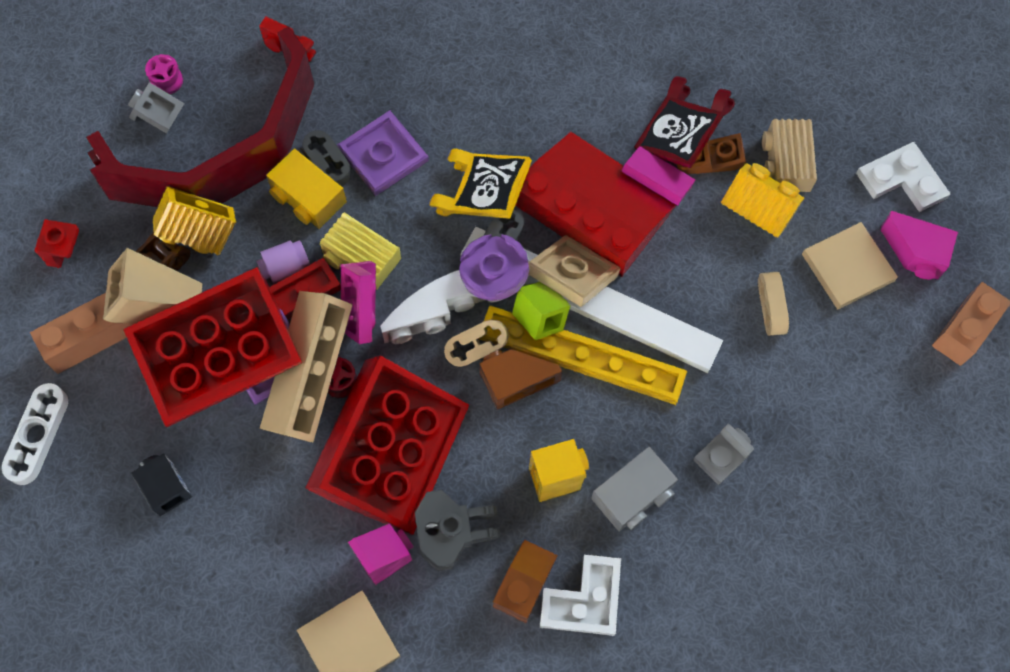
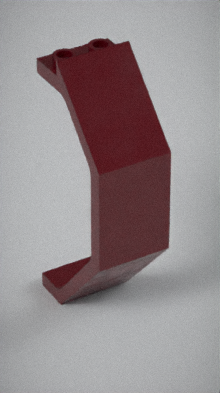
[86,26,314,207]

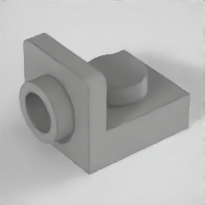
[128,82,185,134]
[693,424,754,485]

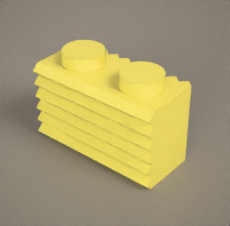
[320,212,401,290]

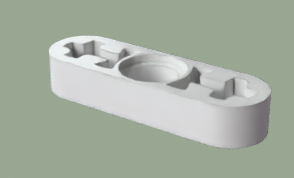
[2,383,68,485]

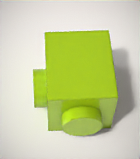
[512,282,570,340]

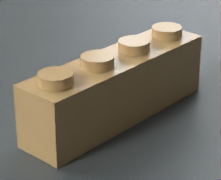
[260,291,353,443]

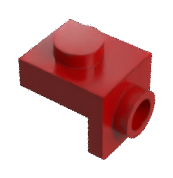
[34,219,79,268]

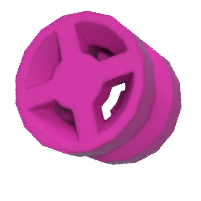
[145,54,183,94]

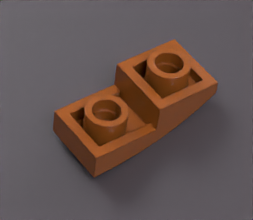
[677,133,747,174]

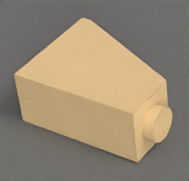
[103,248,202,324]

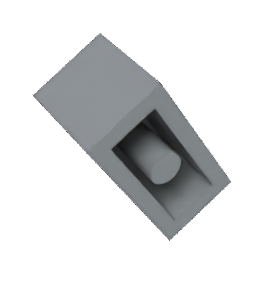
[591,447,678,532]

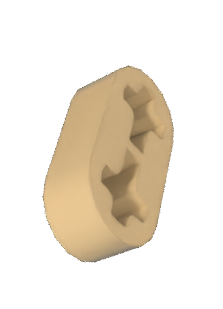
[758,272,789,336]
[444,320,509,367]

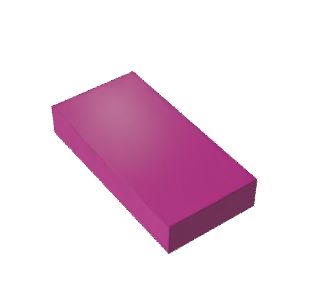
[622,146,695,206]

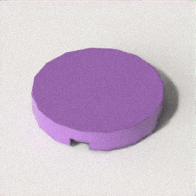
[459,234,529,301]

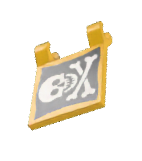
[429,148,532,219]

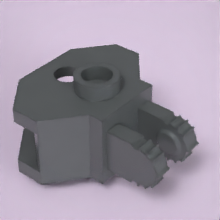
[415,490,501,571]

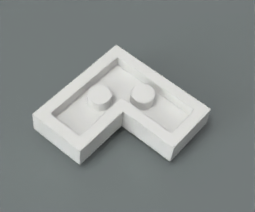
[856,142,950,212]
[540,555,621,636]

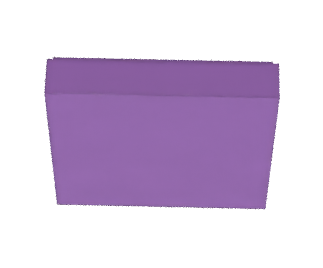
[337,110,429,196]

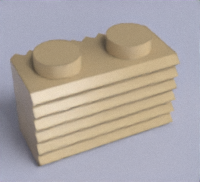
[762,119,817,192]

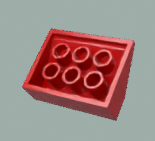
[515,132,677,277]
[123,267,302,427]
[305,355,469,535]

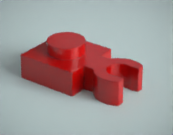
[259,16,316,62]

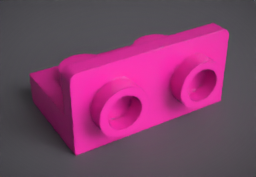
[341,261,376,344]

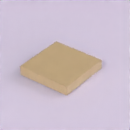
[802,222,898,310]
[528,235,621,307]
[297,590,401,672]

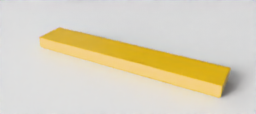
[479,305,687,405]

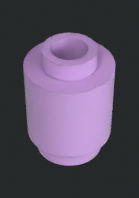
[256,240,310,284]

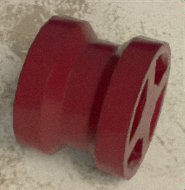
[328,357,357,398]

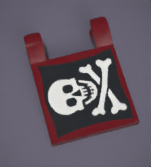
[634,76,735,168]

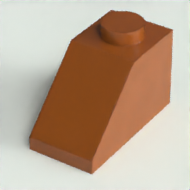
[479,349,562,410]
[493,540,558,623]

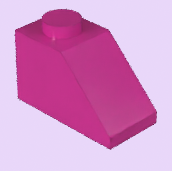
[880,211,958,280]
[348,524,413,585]

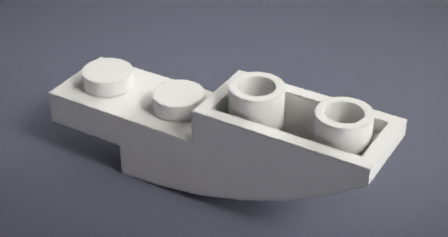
[380,270,503,344]

